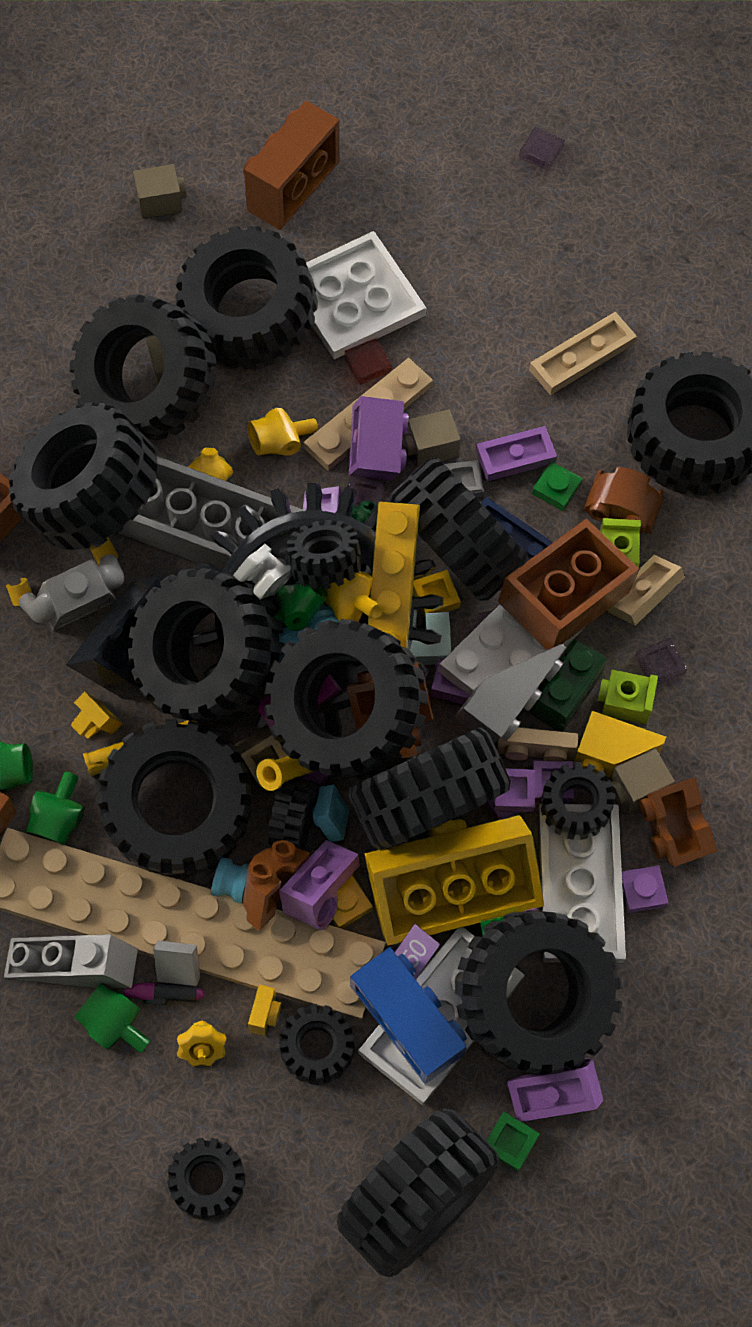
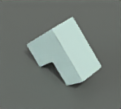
[410,612,451,665]

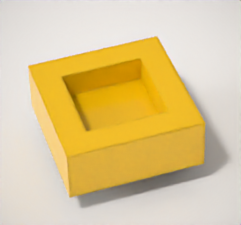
[413,570,461,619]
[332,875,373,929]
[248,984,281,1037]

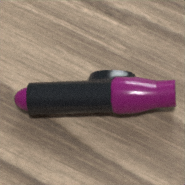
[123,982,205,1005]

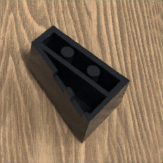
[66,576,163,699]

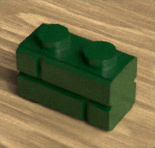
[530,639,607,732]

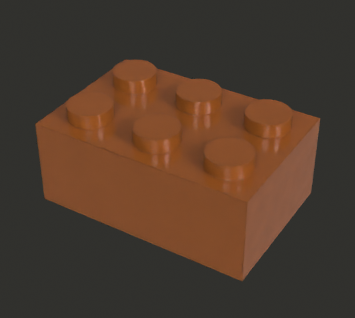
[243,100,340,230]
[497,519,640,650]

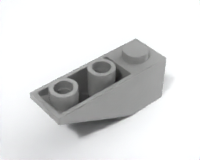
[454,644,566,743]
[4,934,138,989]

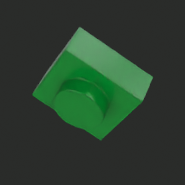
[532,461,583,511]
[487,1111,540,1173]

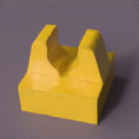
[71,691,123,739]

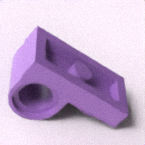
[279,840,360,930]
[507,1058,603,1122]

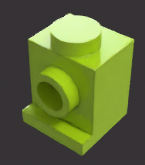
[600,518,641,568]
[597,670,658,724]

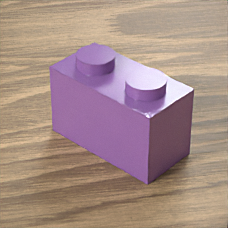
[349,396,408,480]

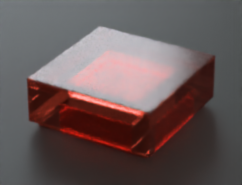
[344,338,392,385]

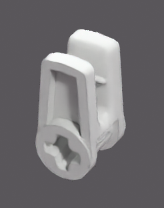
[233,544,293,600]

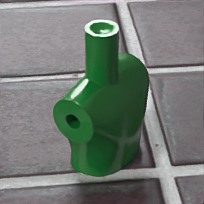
[273,580,328,631]
[0,741,33,793]
[25,772,85,846]
[74,983,151,1054]

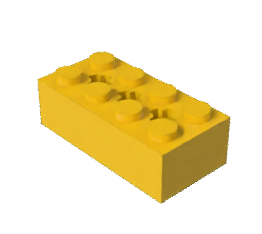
[364,815,544,946]

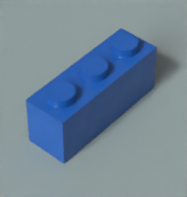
[350,947,467,1085]

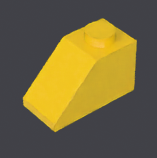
[574,711,666,777]

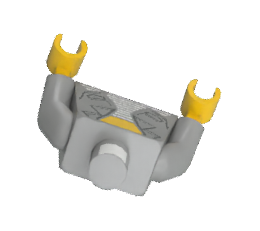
[6,537,124,631]

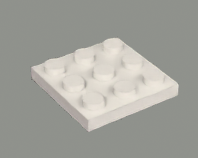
[306,231,426,359]

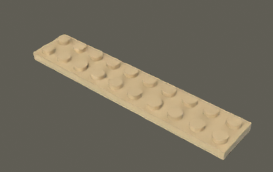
[0,828,386,1022]

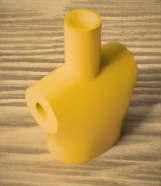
[247,408,318,456]
[325,571,383,622]

